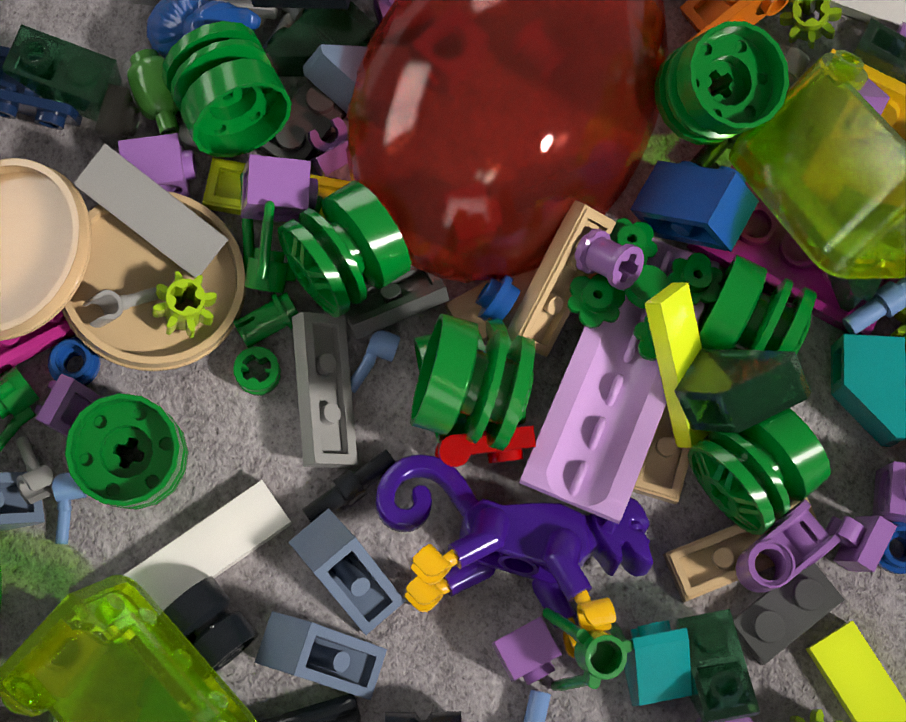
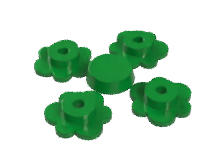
[567,218,723,361]

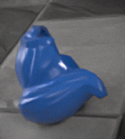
[147,0,261,59]

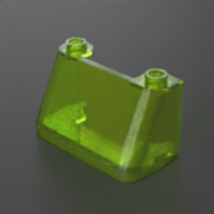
[729,50,906,279]
[0,575,257,722]

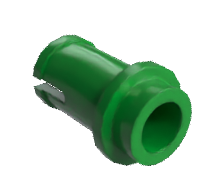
[233,292,299,348]

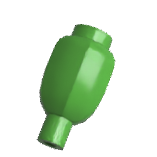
[127,49,179,135]

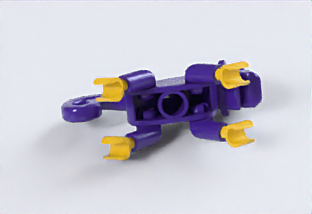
[376,454,654,658]

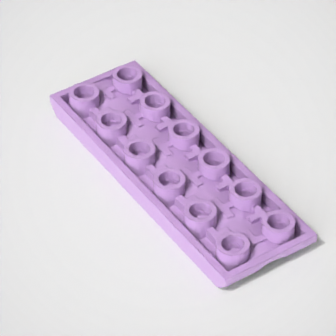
[519,237,720,524]

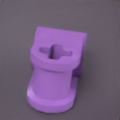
[736,499,840,593]

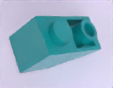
[831,334,906,447]
[624,620,692,706]

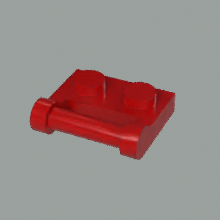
[434,425,536,467]

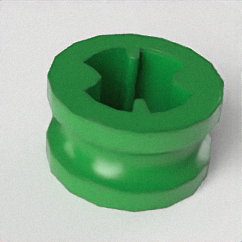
[233,346,281,396]

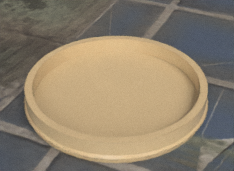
[0,158,92,341]
[62,191,246,371]

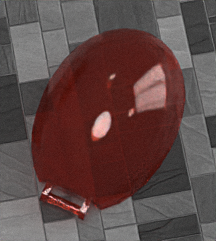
[346,0,669,283]

